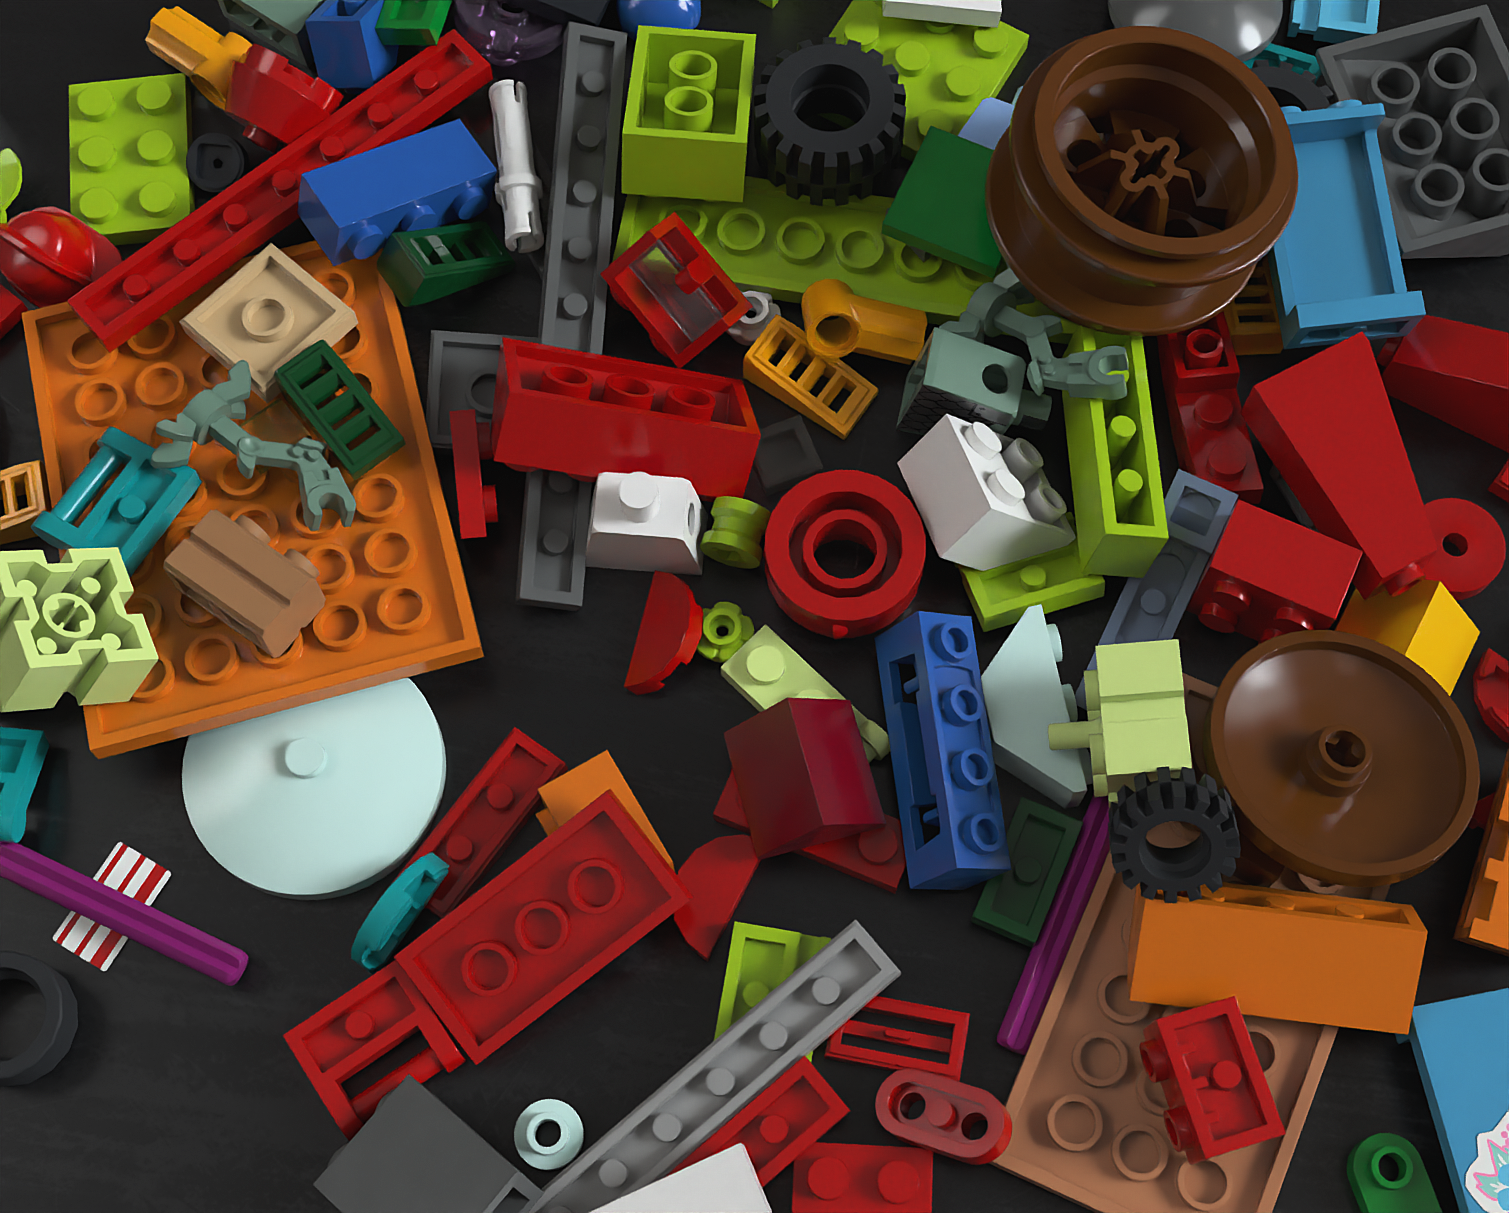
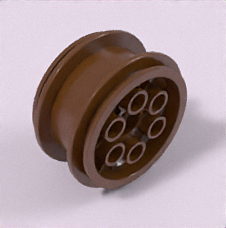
[985,26,1298,336]

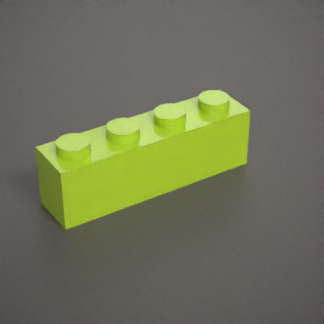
[1062,325,1169,578]

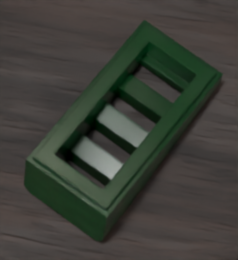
[377,221,516,307]
[274,340,406,481]

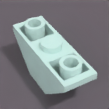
[981,604,1093,808]

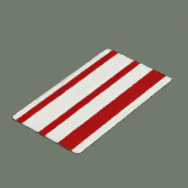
[53,842,171,971]

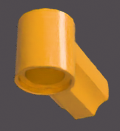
[145,6,252,110]
[801,279,928,365]

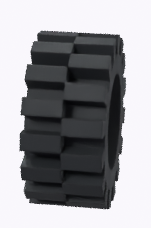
[1108,766,1241,903]

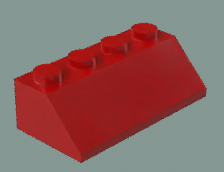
[490,337,761,502]

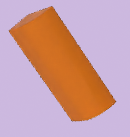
[1127,882,1428,1035]

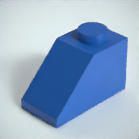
[305,0,399,94]

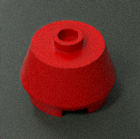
[224,43,344,153]

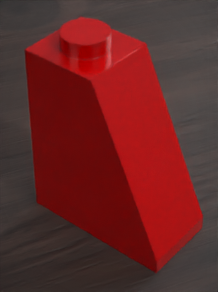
[1376,315,1509,453]

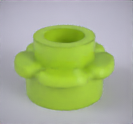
[696,602,754,663]

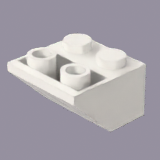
[897,414,1076,571]

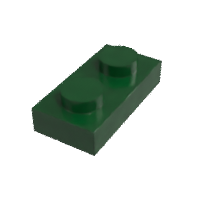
[970,797,1083,948]

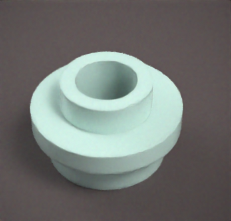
[514,1099,584,1171]

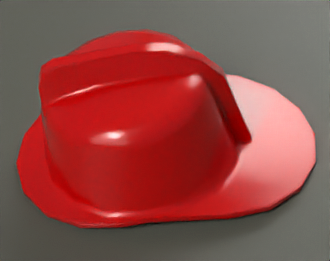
[0,206,123,308]

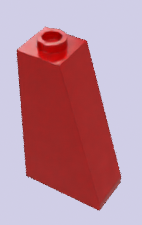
[1240,331,1438,601]

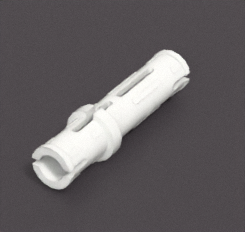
[489,79,544,253]

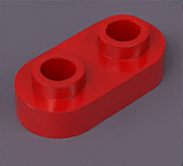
[875,1068,1012,1165]

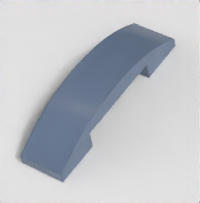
[1075,469,1238,710]

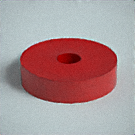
[1422,498,1506,600]

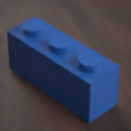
[297,119,497,266]

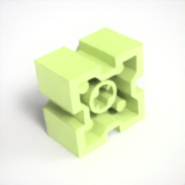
[0,547,159,712]
[1048,639,1192,808]

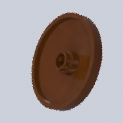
[1203,630,1480,887]

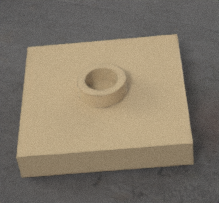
[179,243,359,403]

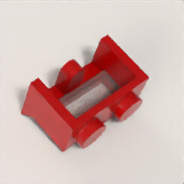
[600,212,753,369]

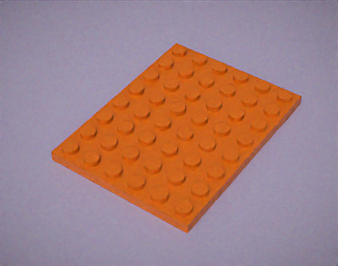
[22,240,484,759]

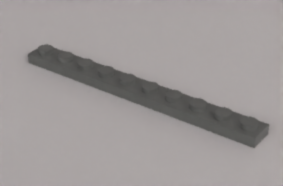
[515,21,627,612]

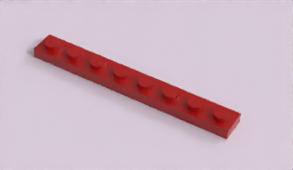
[67,29,493,353]

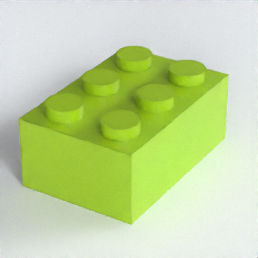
[622,25,756,203]

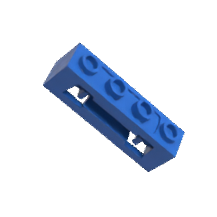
[874,611,1012,890]

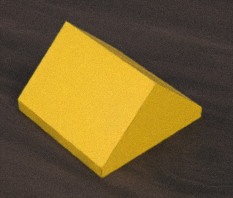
[1334,580,1480,696]

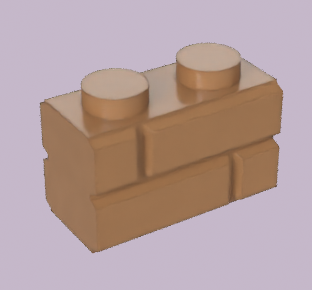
[163,509,326,658]

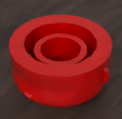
[763,470,926,640]

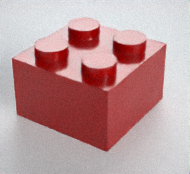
[1186,499,1363,644]

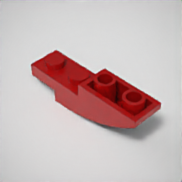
[1157,311,1264,506]

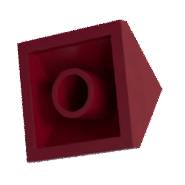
[724,697,886,860]

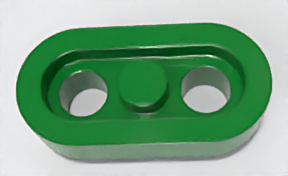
[1347,1133,1442,1213]

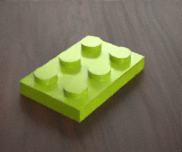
[69,73,195,246]

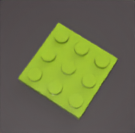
[817,0,1029,162]

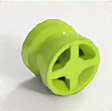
[699,496,771,569]

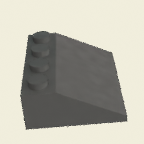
[1315,4,1509,259]

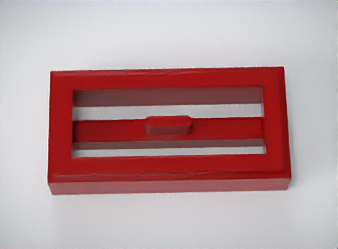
[824,996,970,1082]

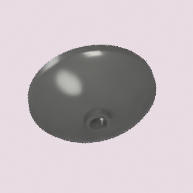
[1108,0,1283,62]

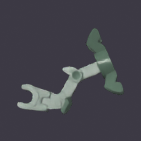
[939,262,1129,400]
[151,360,356,531]

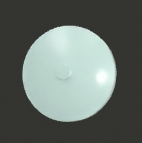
[182,677,446,900]

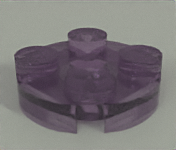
[453,0,567,67]

